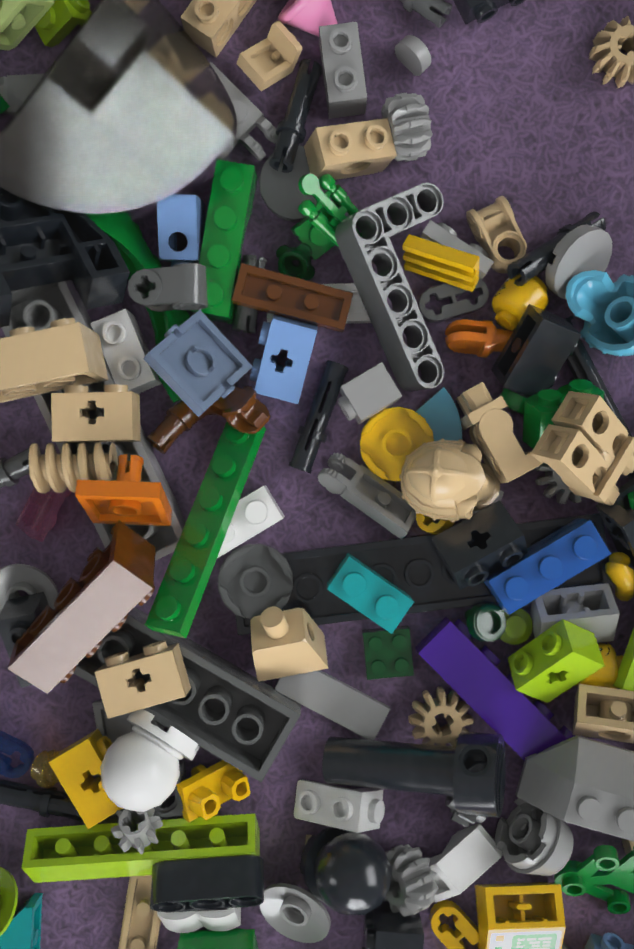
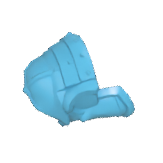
[566,270,634,356]

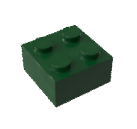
[362,625,414,680]

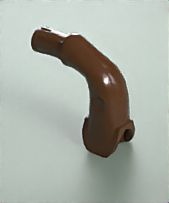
[146,386,271,454]

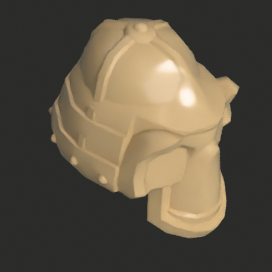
[399,438,500,523]

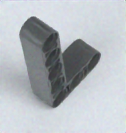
[335,182,444,392]

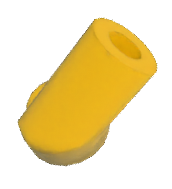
[605,552,634,601]

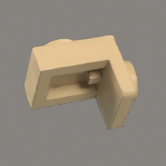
[236,20,302,92]

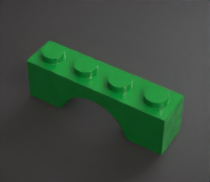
[191,159,257,324]

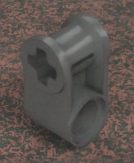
[128,263,208,312]

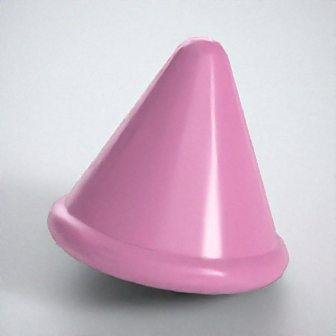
[278,0,337,37]

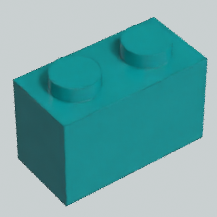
[327,553,414,634]

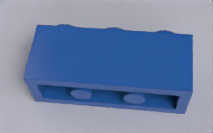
[484,518,611,615]

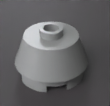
[495,798,574,876]

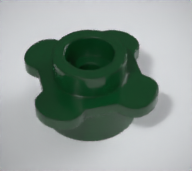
[276,243,315,280]

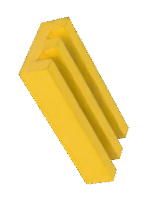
[402,234,480,292]

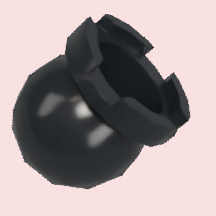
[300,827,392,915]

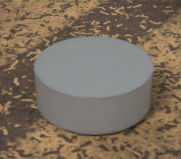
[395,35,431,76]

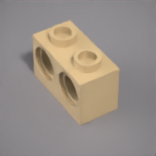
[180,0,257,58]

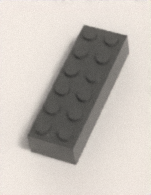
[74,607,301,782]

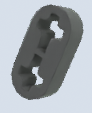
[418,279,489,323]

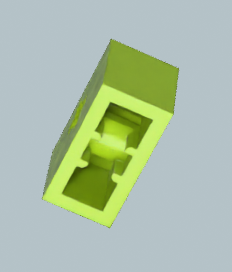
[508,619,605,703]

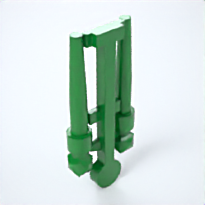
[298,174,362,248]

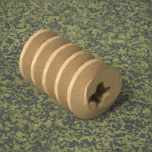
[28,442,118,493]

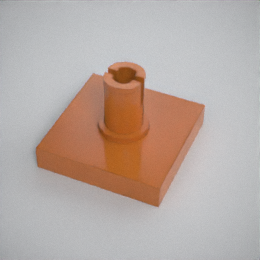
[75,454,172,526]

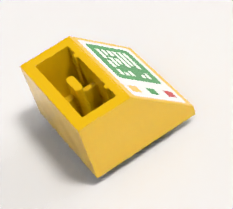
[475,882,566,949]

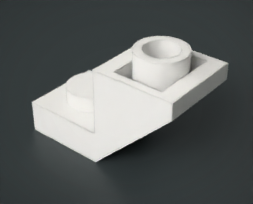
[429,823,503,903]

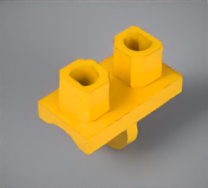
[176,760,250,822]

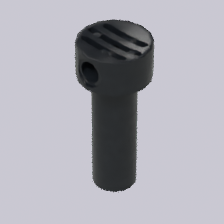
[322,731,506,818]

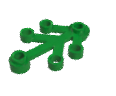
[554,845,634,914]

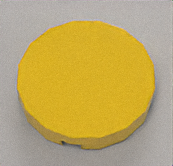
[360,407,434,482]

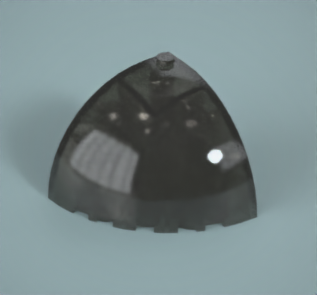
[0,0,237,214]

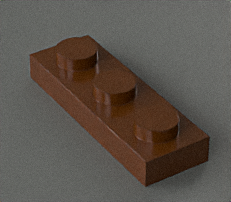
[232,263,353,333]

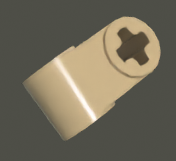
[466,196,527,274]

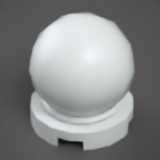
[100,709,200,812]

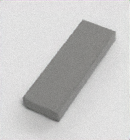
[274,670,390,740]

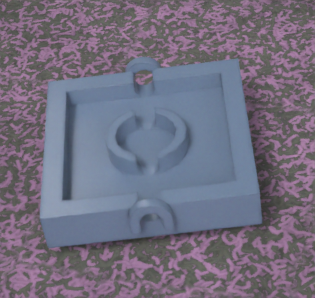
[143,310,253,417]

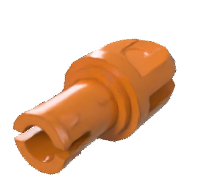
[445,319,513,358]

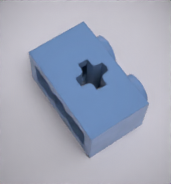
[249,315,318,404]

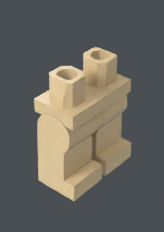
[456,382,543,484]
[531,391,634,506]

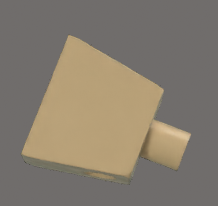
[250,606,328,682]

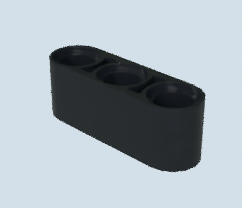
[150,855,264,912]

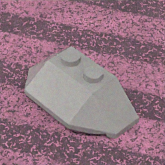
[515,735,634,842]

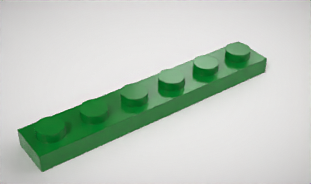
[145,422,266,638]

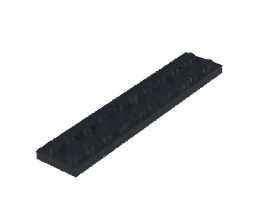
[235,513,612,635]

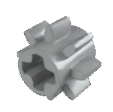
[111,808,163,855]

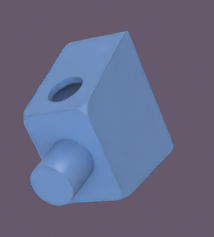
[157,194,205,267]

